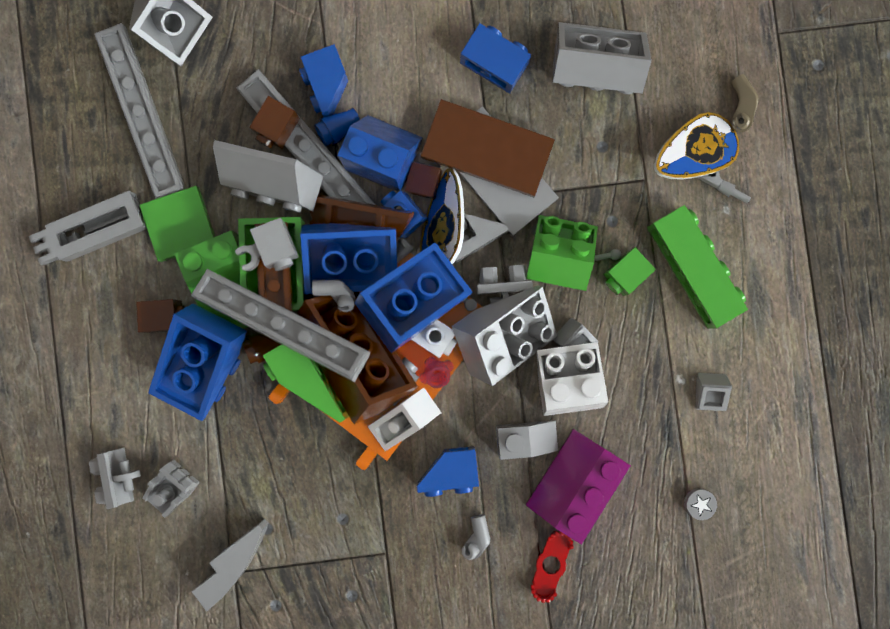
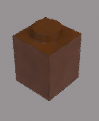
[250,96,300,149]
[136,299,185,333]

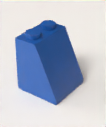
[337,115,423,192]

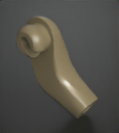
[731,74,759,132]

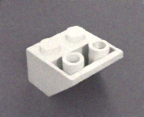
[537,342,608,416]

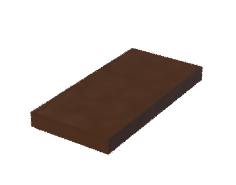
[421,99,555,198]

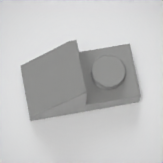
[455,214,509,263]

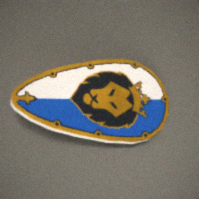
[654,112,739,180]
[420,168,467,264]

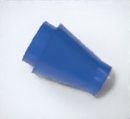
[314,108,360,146]

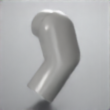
[312,280,356,312]
[462,514,490,560]

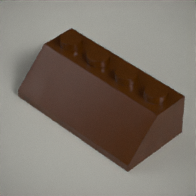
[297,292,418,424]

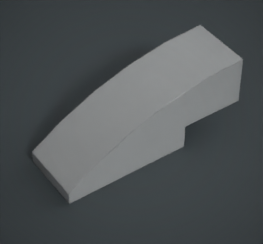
[192,519,268,612]

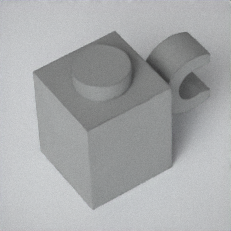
[235,218,299,271]

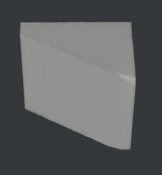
[553,318,598,347]
[695,373,732,411]

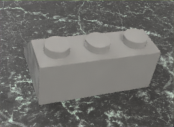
[553,22,652,94]
[213,140,323,213]

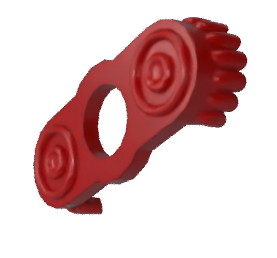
[531,531,574,603]

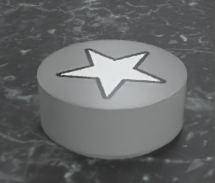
[684,488,717,520]

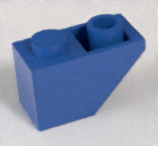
[299,44,348,117]
[417,446,479,497]

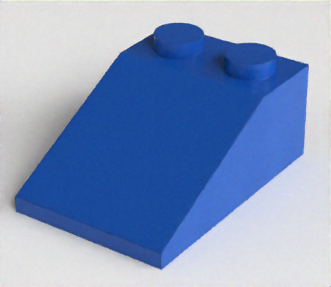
[300,223,397,294]
[354,242,473,353]
[148,303,247,421]

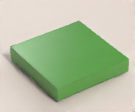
[139,186,215,262]

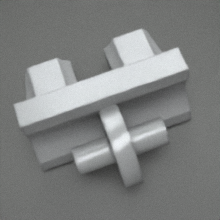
[476,265,533,304]
[89,447,141,509]

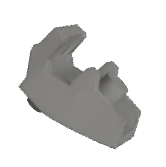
[142,460,199,518]

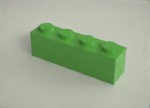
[647,205,748,329]

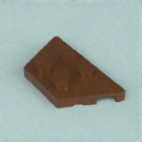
[309,195,414,243]

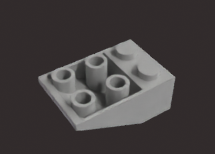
[452,285,557,386]

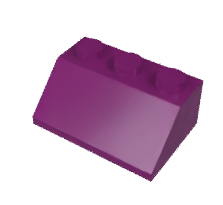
[525,429,631,545]

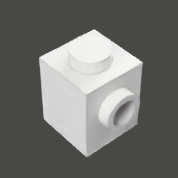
[411,320,457,358]

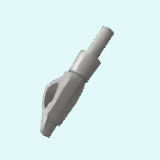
[696,171,751,204]

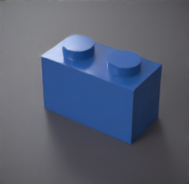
[460,23,531,94]

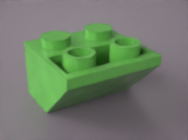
[526,215,598,291]

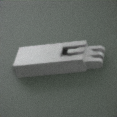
[29,191,147,265]

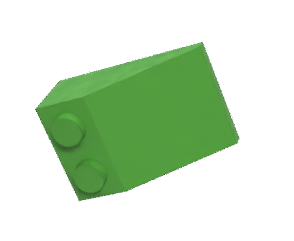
[174,230,248,329]
[263,345,349,423]

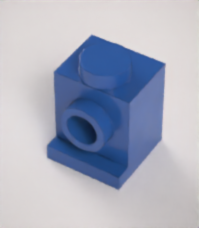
[380,190,428,238]

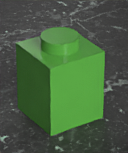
[603,247,656,296]

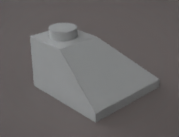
[129,0,213,66]

